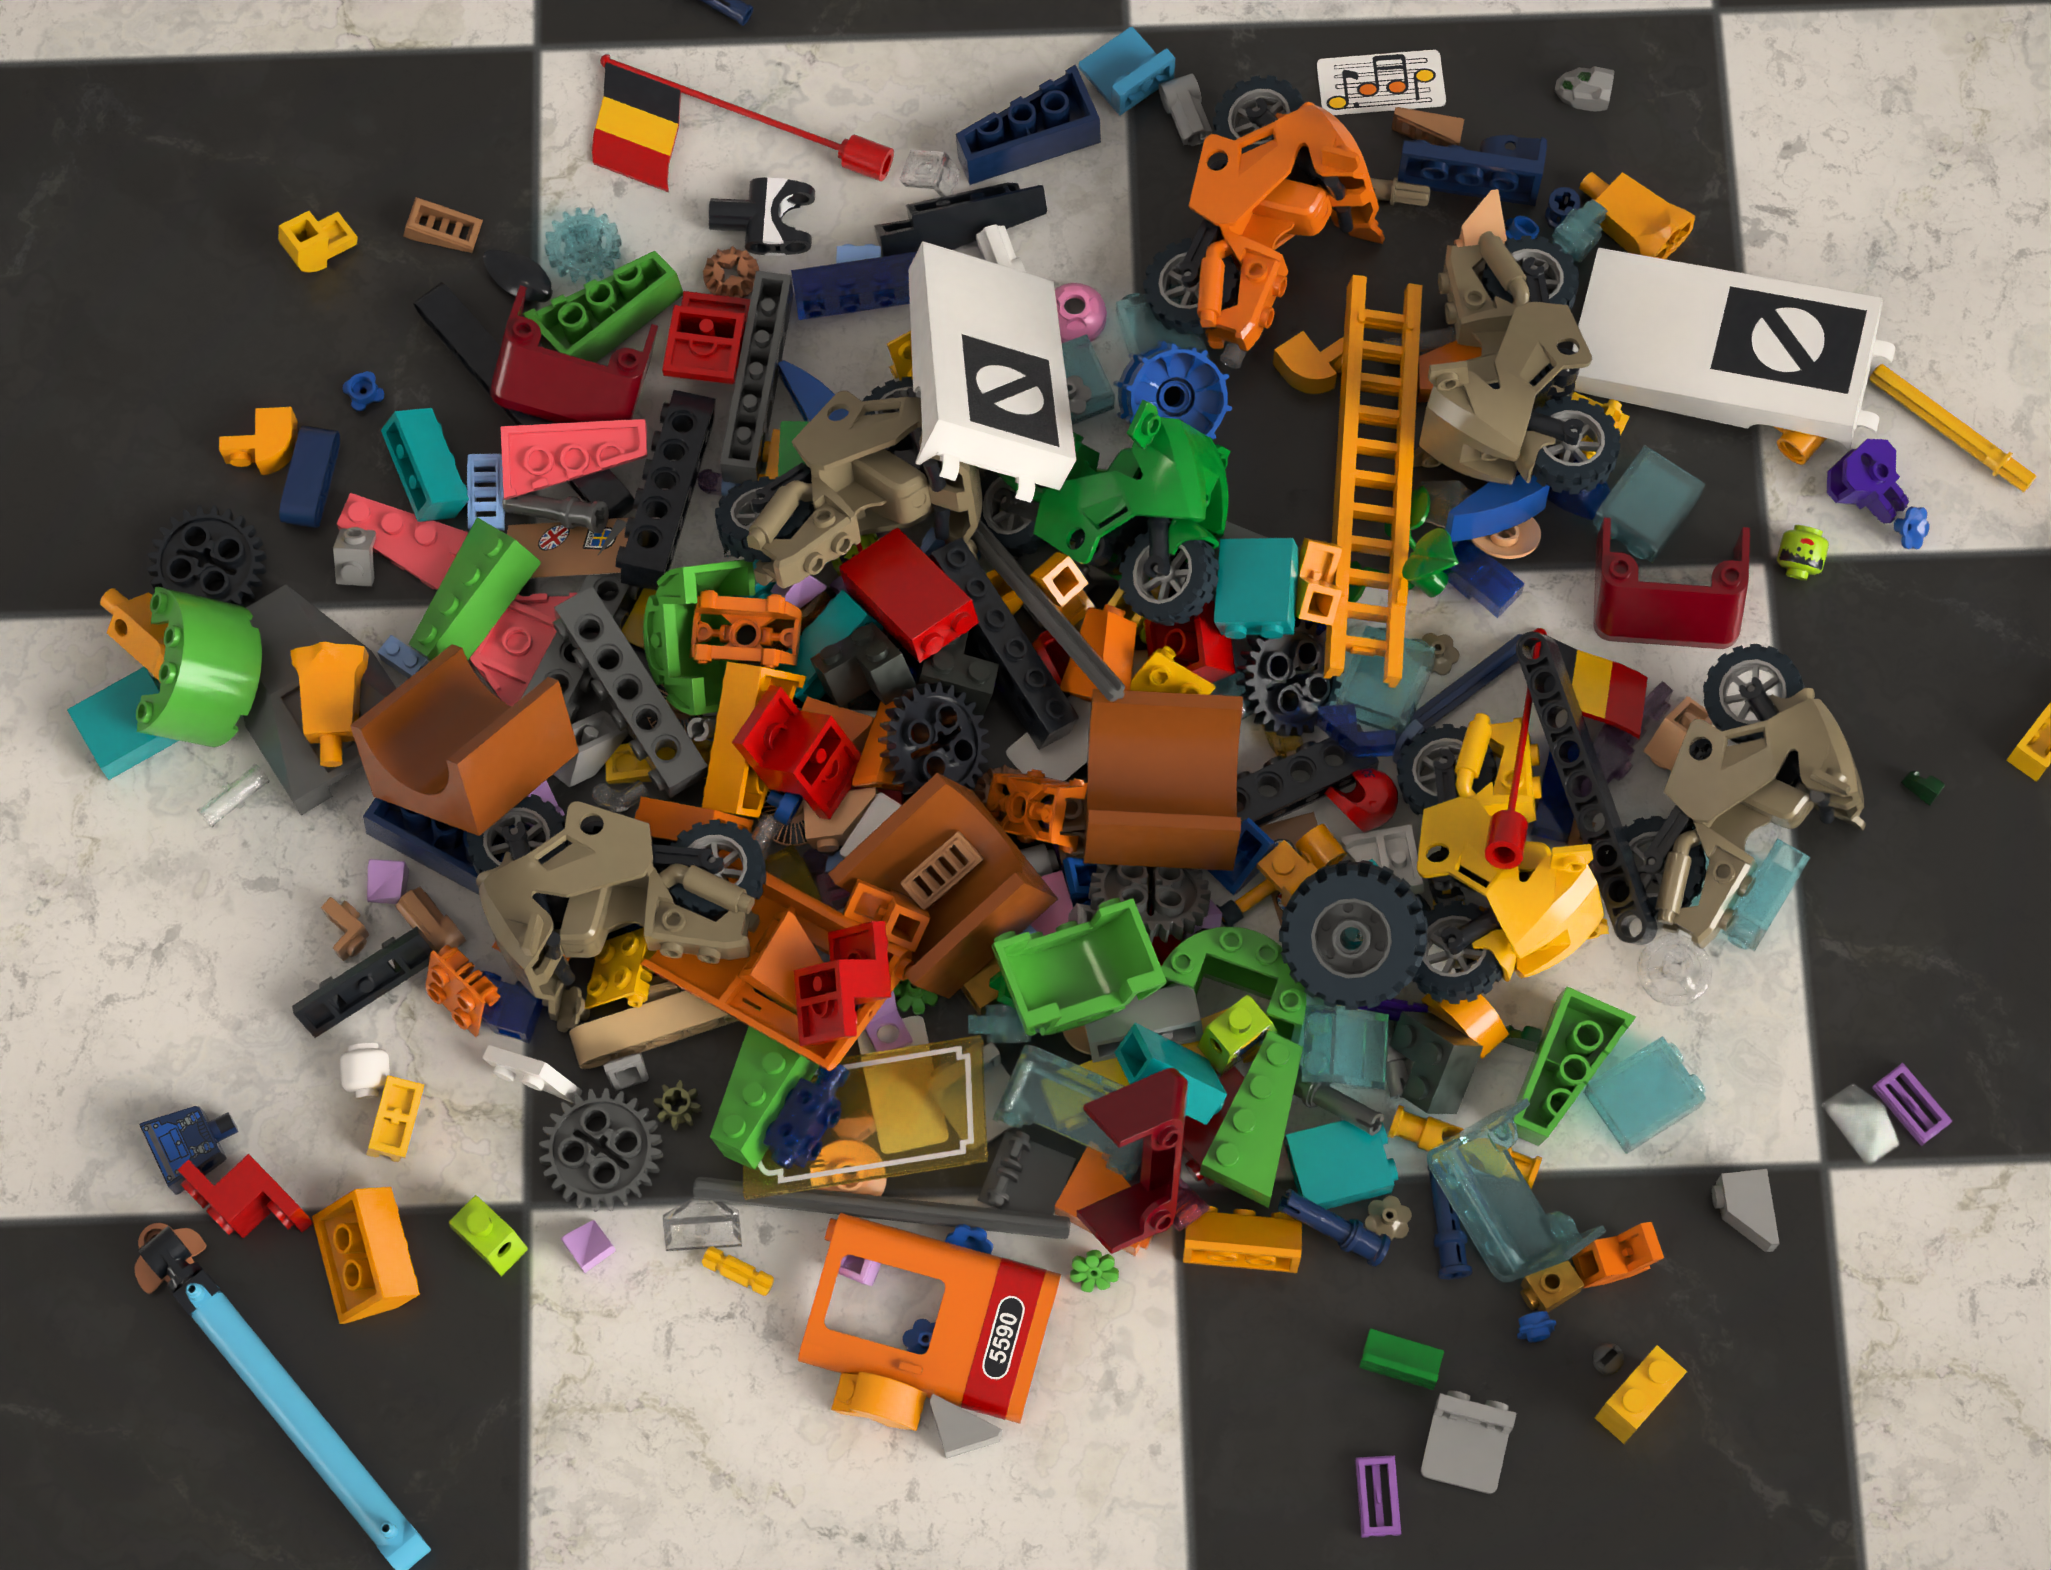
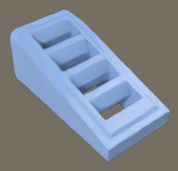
[467,454,505,531]

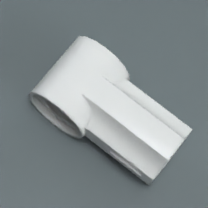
[976,224,1026,273]

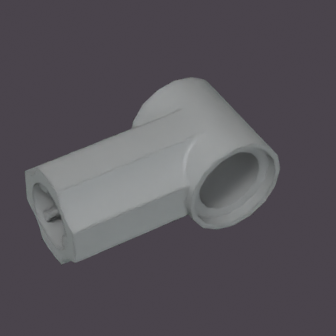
[1158,73,1212,146]

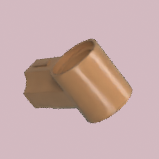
[395,887,466,953]

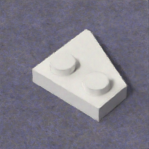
[1341,824,1425,894]
[482,1045,582,1104]

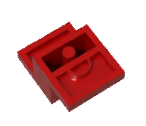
[662,291,751,384]
[732,685,861,820]
[794,921,891,1046]
[177,1154,313,1239]

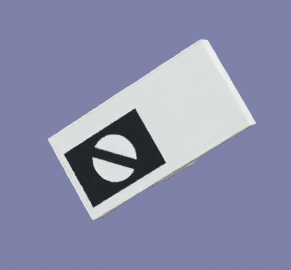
[908,241,1076,503]
[1567,248,1895,451]

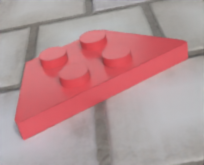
[469,592,577,707]

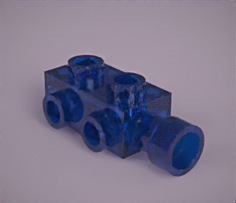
[763,1064,851,1169]

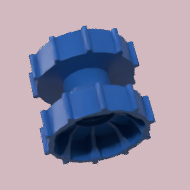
[1113,340,1232,439]

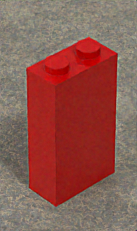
[839,527,979,663]

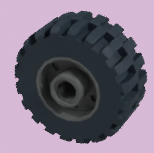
[1279,860,1428,1010]

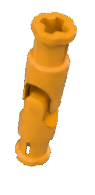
[1387,1105,1542,1190]

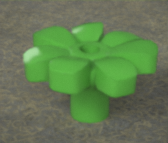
[893,978,938,1015]
[1070,1250,1119,1293]

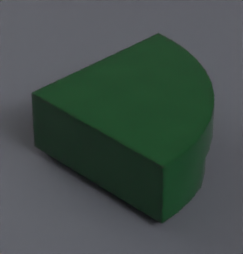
[1901,771,1945,806]
[1502,1025,1542,1053]

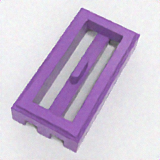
[1872,1063,1952,1146]
[1355,1455,1401,1538]

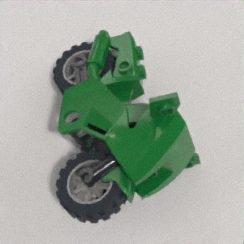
[980,399,1231,626]

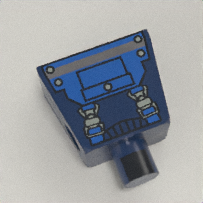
[139,1106,239,1195]

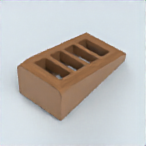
[1392,107,1464,147]
[403,197,483,253]
[900,831,984,911]

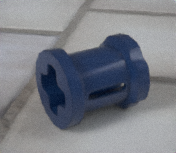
[1545,187,1580,231]

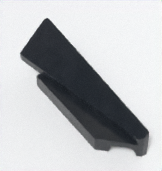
[874,182,1047,273]

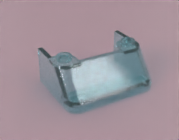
[992,1045,1144,1181]
[1427,1098,1607,1282]

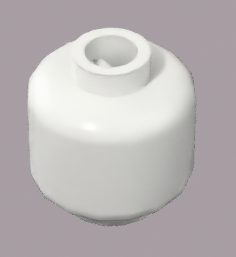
[340,1043,390,1099]

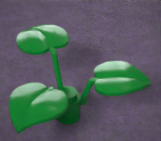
[1348,486,1458,603]

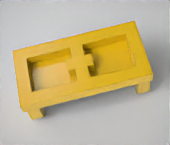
[366,1075,424,1162]

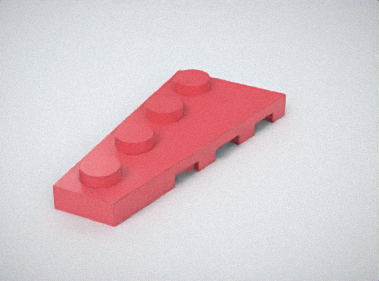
[501,419,648,500]
[337,493,469,590]

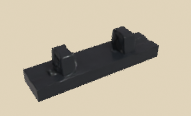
[292,926,438,1038]

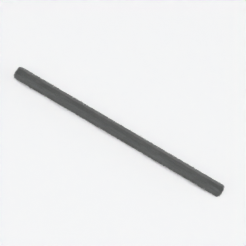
[970,520,1125,702]
[693,1177,1071,1239]

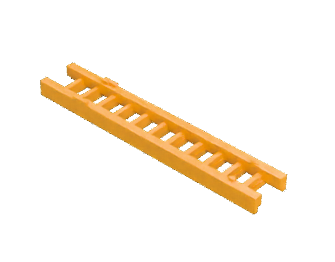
[1323,275,1422,688]

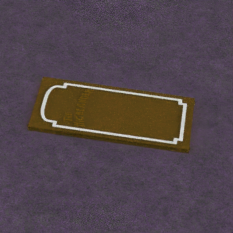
[742,1035,989,1200]

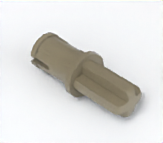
[1370,177,1431,206]

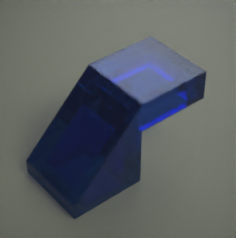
[1316,704,1396,758]

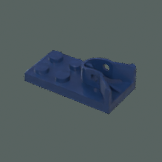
[1398,135,1547,206]

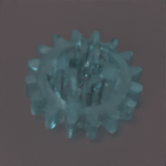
[1551,199,1608,263]
[544,207,622,283]
[968,1003,1040,1043]

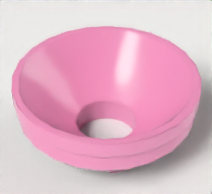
[1055,283,1107,346]

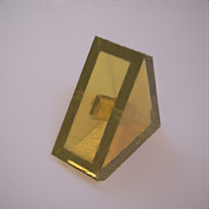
[764,844,823,902]

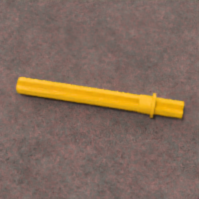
[1869,364,2037,493]

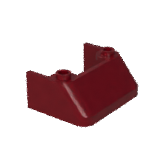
[490,285,658,423]
[1593,517,1750,649]
[1077,1068,1188,1254]

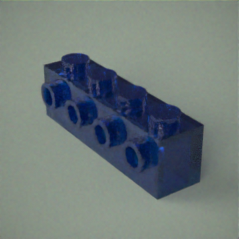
[791,252,917,320]

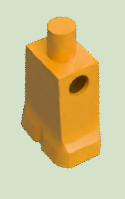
[1579,172,1695,259]
[100,588,169,683]
[290,642,369,767]

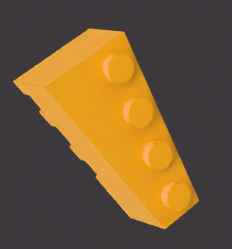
[702,661,807,818]

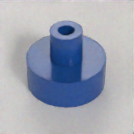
[766,790,803,826]

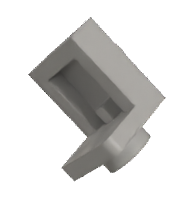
[333,527,376,586]

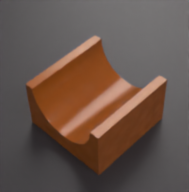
[350,644,579,836]
[1084,689,1243,871]
[828,773,1058,999]

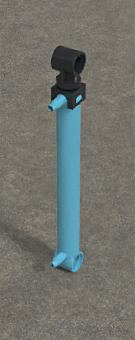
[137,1226,432,1570]

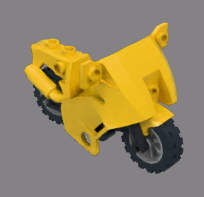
[1396,713,1609,1004]

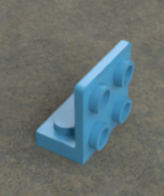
[1079,27,1175,116]

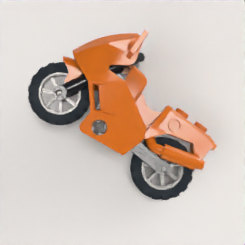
[1143,75,1385,352]

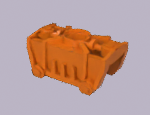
[689,590,802,669]
[986,769,1088,854]

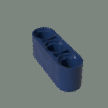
[279,425,340,528]

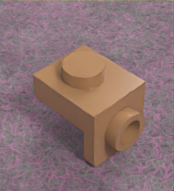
[321,897,369,961]

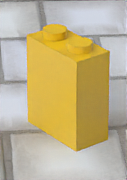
[1595,1345,1687,1444]

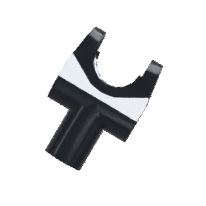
[709,177,816,256]

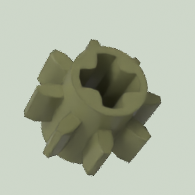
[653,1080,702,1130]

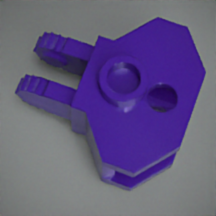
[1826,439,1910,524]

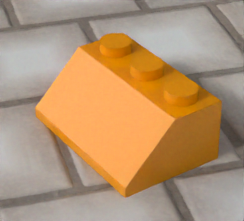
[312,1187,420,1324]
[1183,1205,1302,1273]

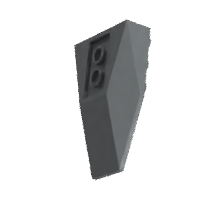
[243,584,396,815]

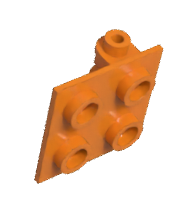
[425,945,500,1037]

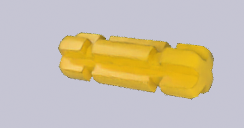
[702,1246,774,1296]

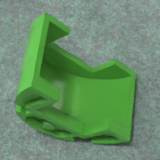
[643,559,755,715]
[136,587,262,748]
[992,898,1167,1036]
[1160,927,1306,1044]

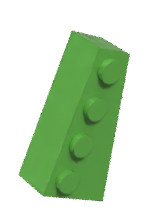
[523,251,683,363]
[408,517,542,661]
[1504,986,1636,1146]
[710,1007,819,1170]
[1200,1031,1303,1208]

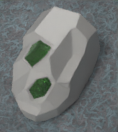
[1555,66,1614,112]

